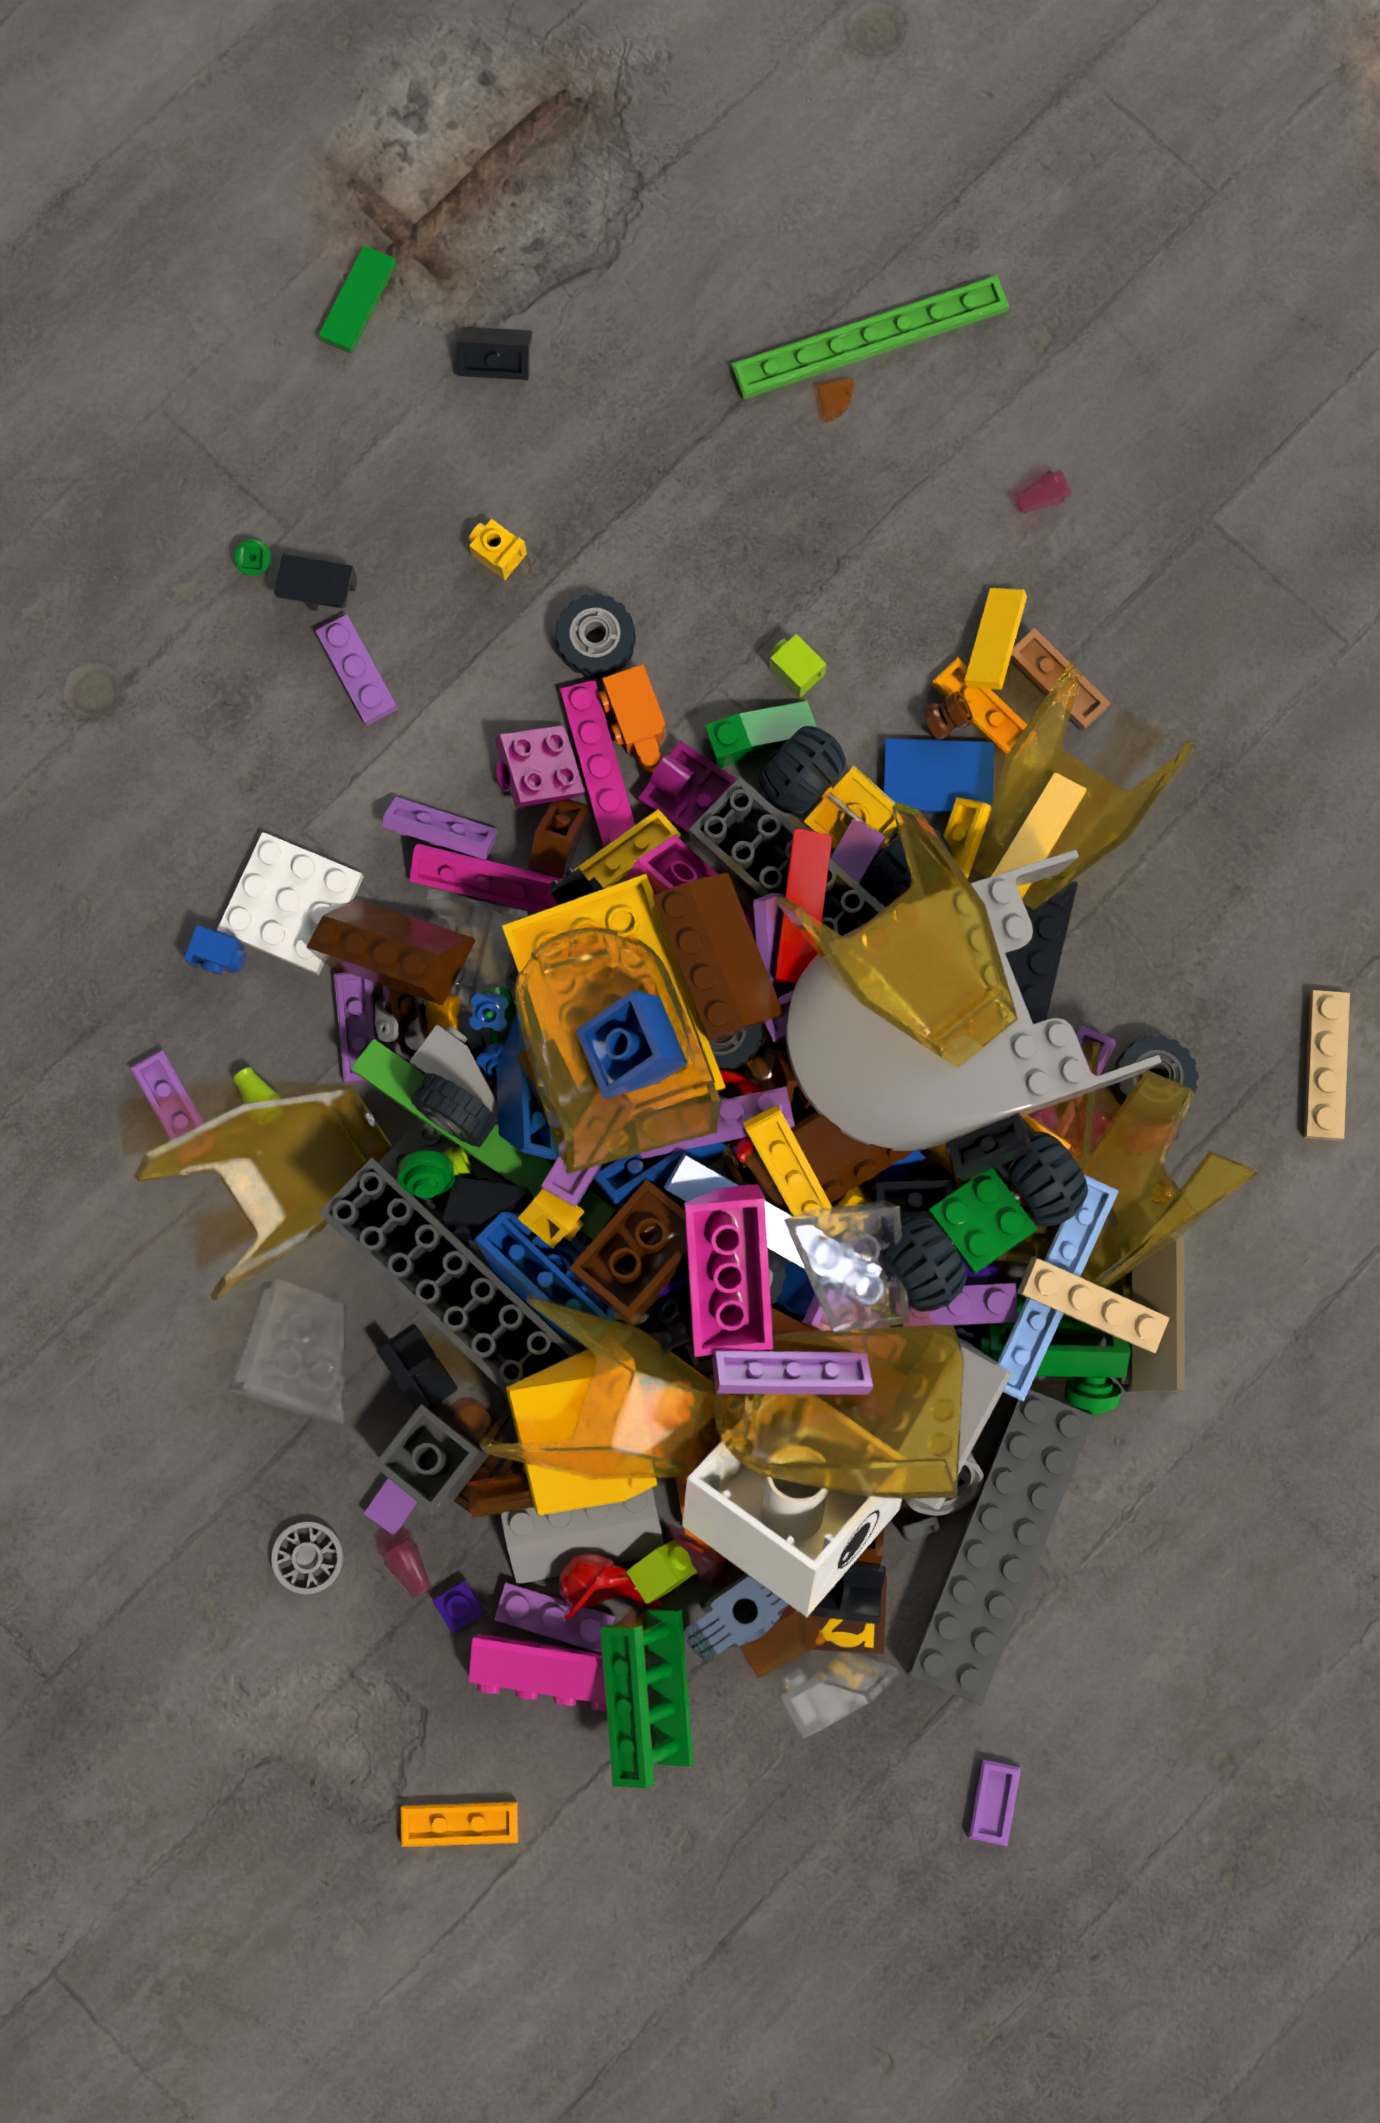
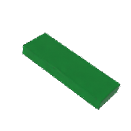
[318,245,397,354]

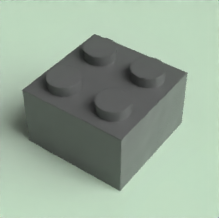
[373,1404,489,1516]

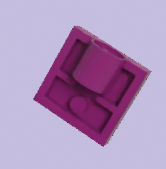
[495,725,585,808]
[638,741,737,836]

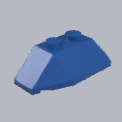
[496,1015,575,1160]
[594,1091,729,1204]
[474,1212,615,1348]

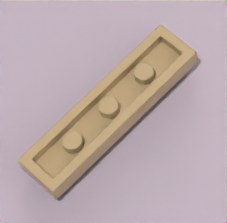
[1304,990,1350,1141]
[1017,1257,1169,1354]

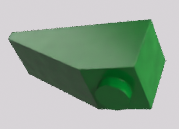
[705,701,817,768]

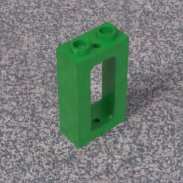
[977,1293,1130,1378]

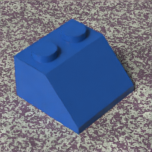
[575,990,688,1098]

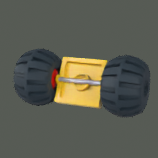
[758,726,952,909]

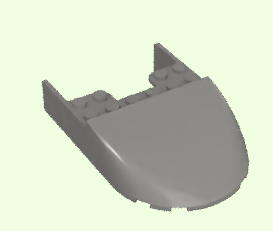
[785,850,1162,1151]

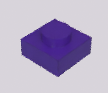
[432,1580,486,1634]

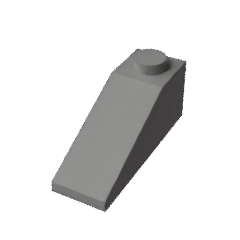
[410,1025,498,1126]

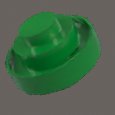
[397,1151,455,1199]
[1064,1377,1122,1415]

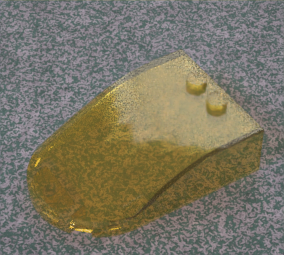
[515,928,720,1174]
[714,1325,965,1499]

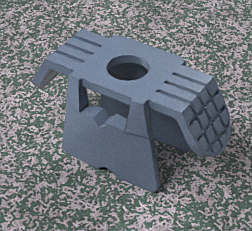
[685,1573,789,1660]

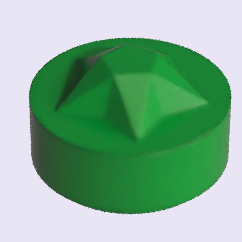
[234,539,272,576]

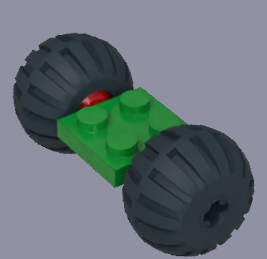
[876,1132,1088,1312]

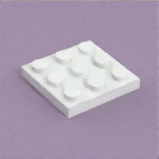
[217,832,364,975]

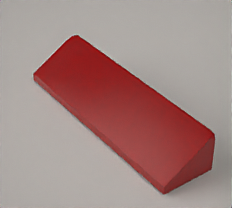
[775,828,832,985]

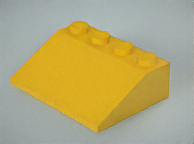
[506,1340,657,1515]

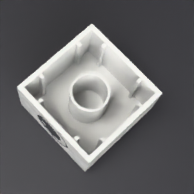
[682,1394,910,1617]

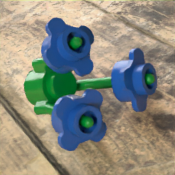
[469,987,536,1080]

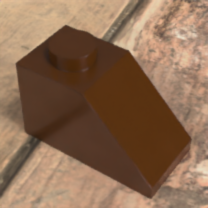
[528,800,590,878]

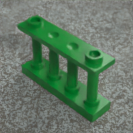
[600,1609,694,1788]

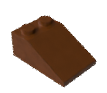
[569,1180,688,1327]

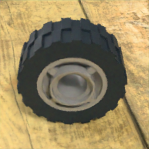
[555,594,636,679]

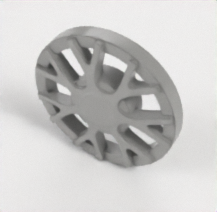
[271,1522,344,1594]

